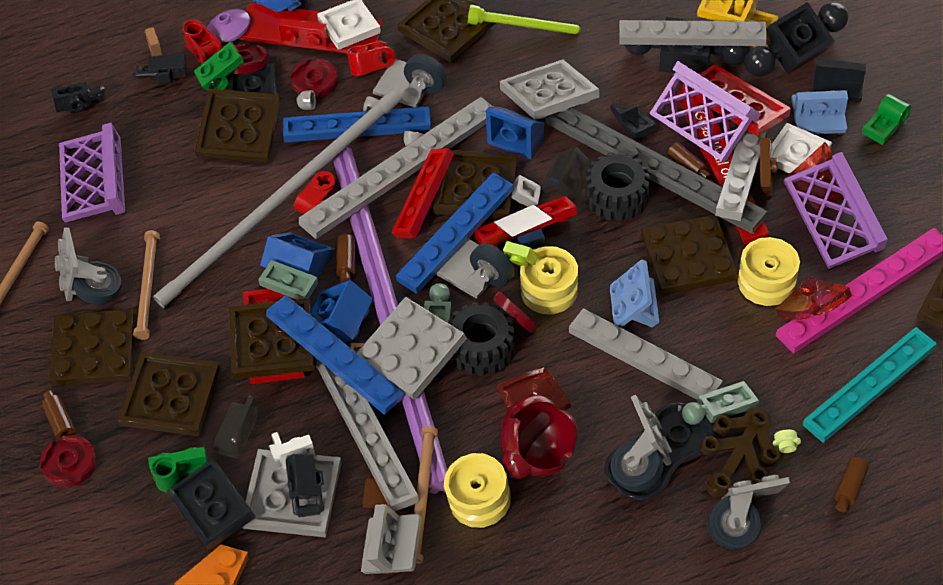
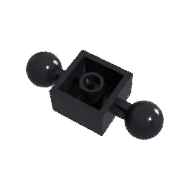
[744,2,849,77]
[624,17,750,74]

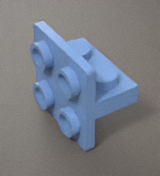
[791,91,848,134]
[610,260,659,328]

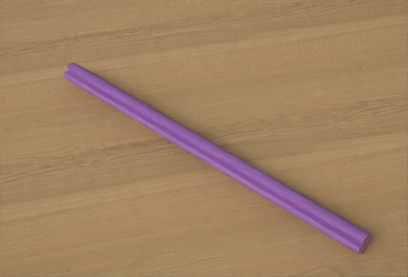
[332,147,448,494]

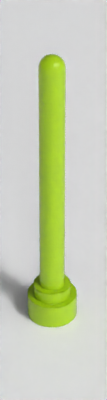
[468,5,580,34]

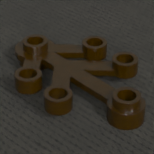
[700,407,780,498]

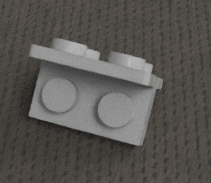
[361,504,422,574]

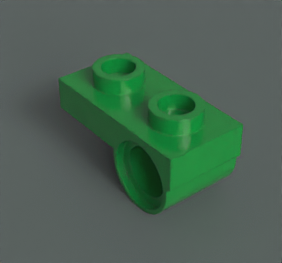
[194,42,244,91]
[862,94,911,145]
[148,447,208,492]

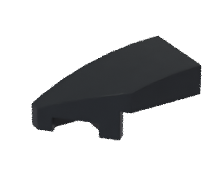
[610,103,657,141]

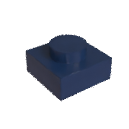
[517,229,545,250]

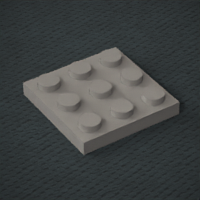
[500,59,599,120]
[357,297,467,400]
[242,449,342,537]

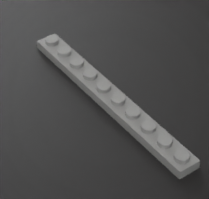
[299,97,493,239]

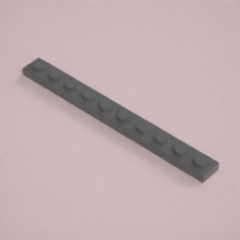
[546,107,767,234]

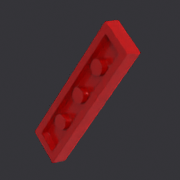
[392,148,454,238]
[474,196,577,247]

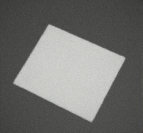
[494,205,552,237]

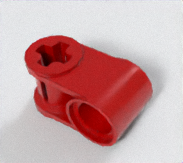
[183,20,222,64]
[347,41,395,76]
[294,171,337,215]

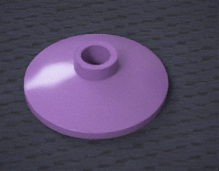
[207,9,250,44]

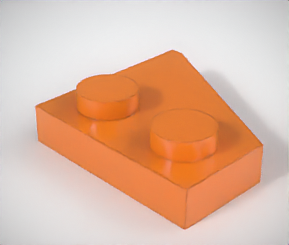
[174,545,249,585]

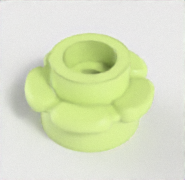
[773,430,801,453]

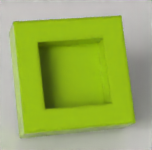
[503,241,539,266]

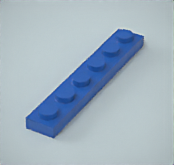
[283,107,431,142]
[396,172,514,294]
[266,295,404,415]

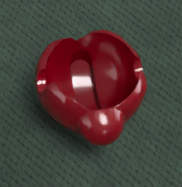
[500,395,578,479]

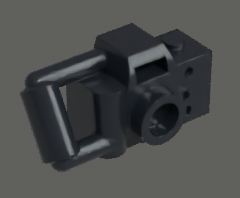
[133,54,187,83]
[51,82,106,114]
[285,454,324,518]

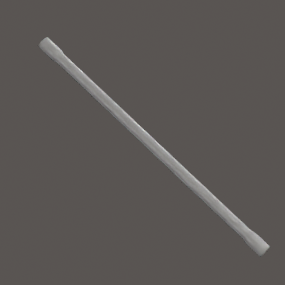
[153,89,402,308]

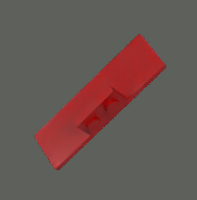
[238,3,383,53]

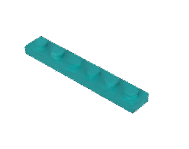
[803,327,937,443]

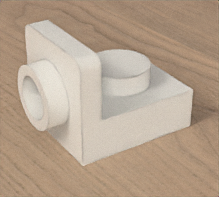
[269,432,316,470]

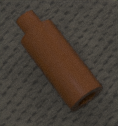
[667,142,711,180]
[336,234,356,283]
[42,390,76,440]
[834,457,869,512]

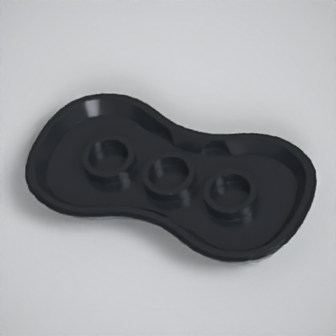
[604,403,715,500]

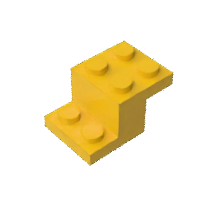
[697,0,779,49]

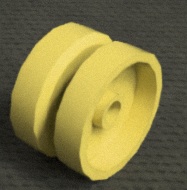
[738,237,800,306]
[520,246,578,314]
[444,453,511,528]

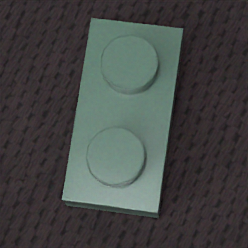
[259,260,318,300]

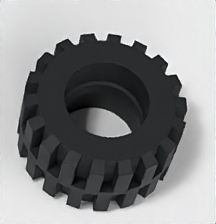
[585,153,650,221]
[448,302,514,376]

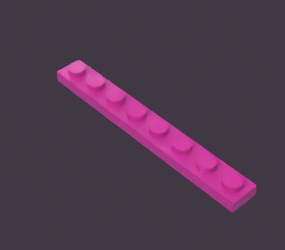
[776,228,943,354]

